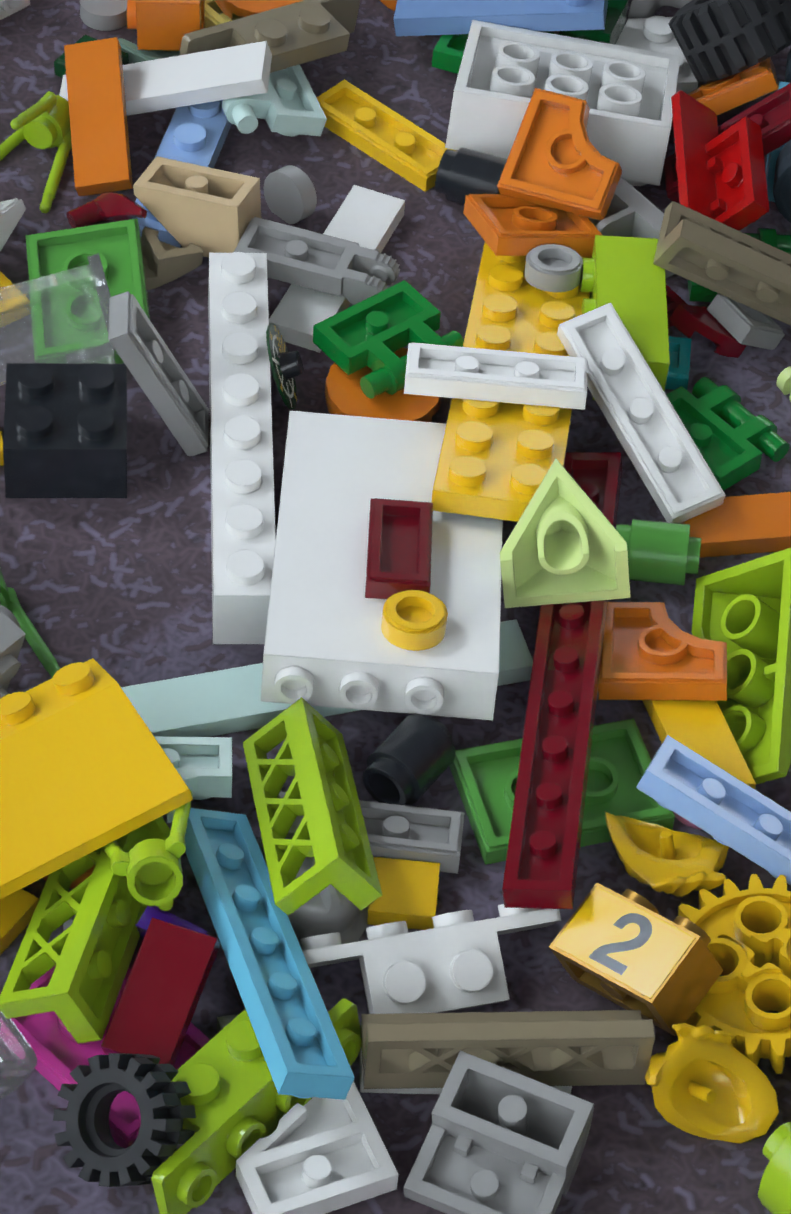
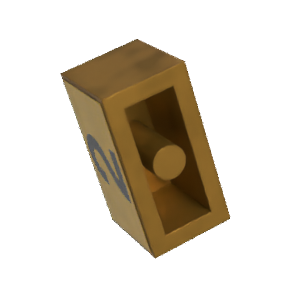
[549,883,723,1036]

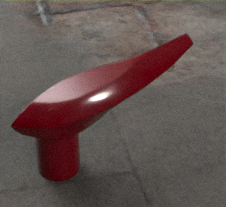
[66,192,147,228]

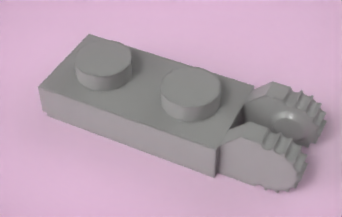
[234,217,400,305]

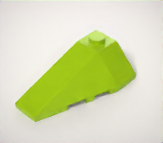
[691,547,791,784]

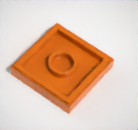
[463,194,602,257]

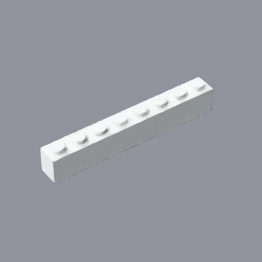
[208,252,276,644]

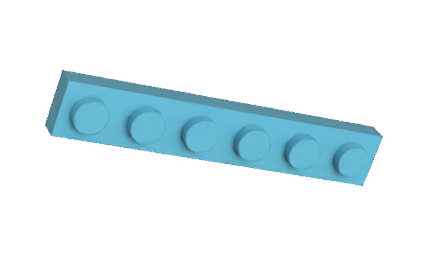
[185,808,355,1100]

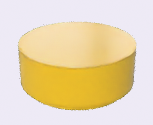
[381,590,448,651]

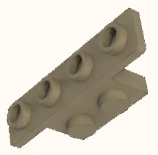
[179,0,360,73]

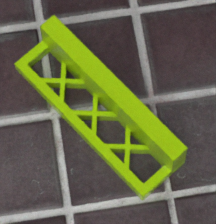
[243,697,382,916]
[0,816,170,1044]

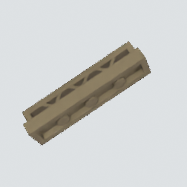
[653,201,791,326]
[360,1010,655,1089]

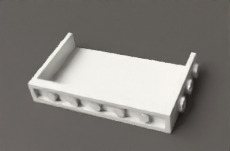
[261,411,503,721]

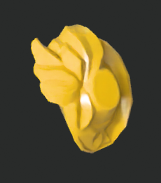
[605,812,729,897]
[645,1023,779,1144]

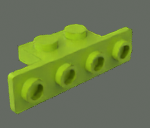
[151,998,361,1214]

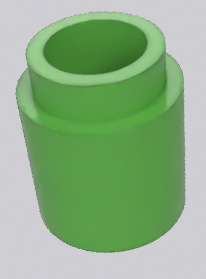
[616,519,701,585]

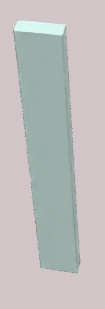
[121,619,533,737]

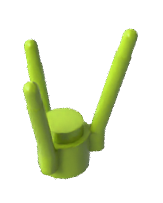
[0,91,72,213]
[102,790,192,911]

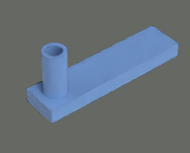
[393,0,608,36]

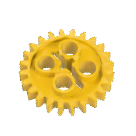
[678,874,791,1074]

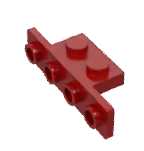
[671,90,769,231]

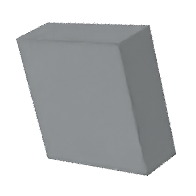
[707,294,785,350]

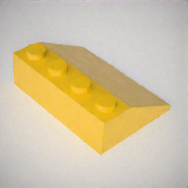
[0,658,193,900]

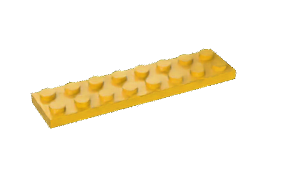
[431,242,592,522]

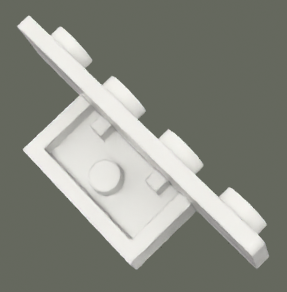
[299,904,561,1014]

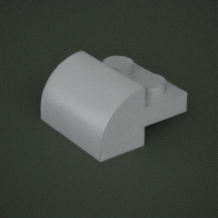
[403,1050,594,1214]

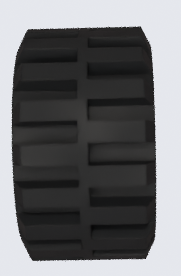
[668,0,791,82]

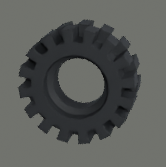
[53,1053,196,1187]

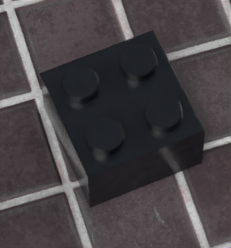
[3,363,127,498]

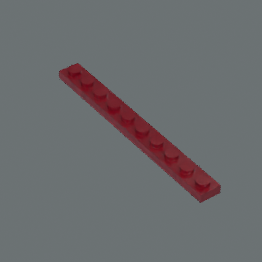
[502,452,622,909]

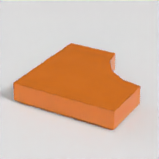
[688,57,779,115]
[497,88,622,221]
[598,602,727,701]

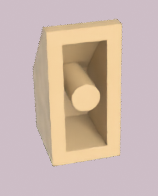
[133,156,261,258]

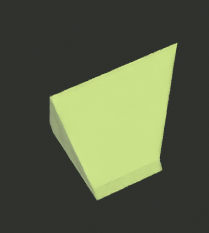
[500,458,631,608]

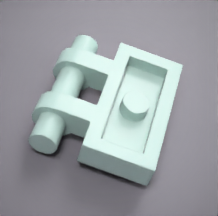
[222,64,327,137]

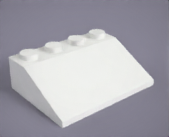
[445,20,681,186]

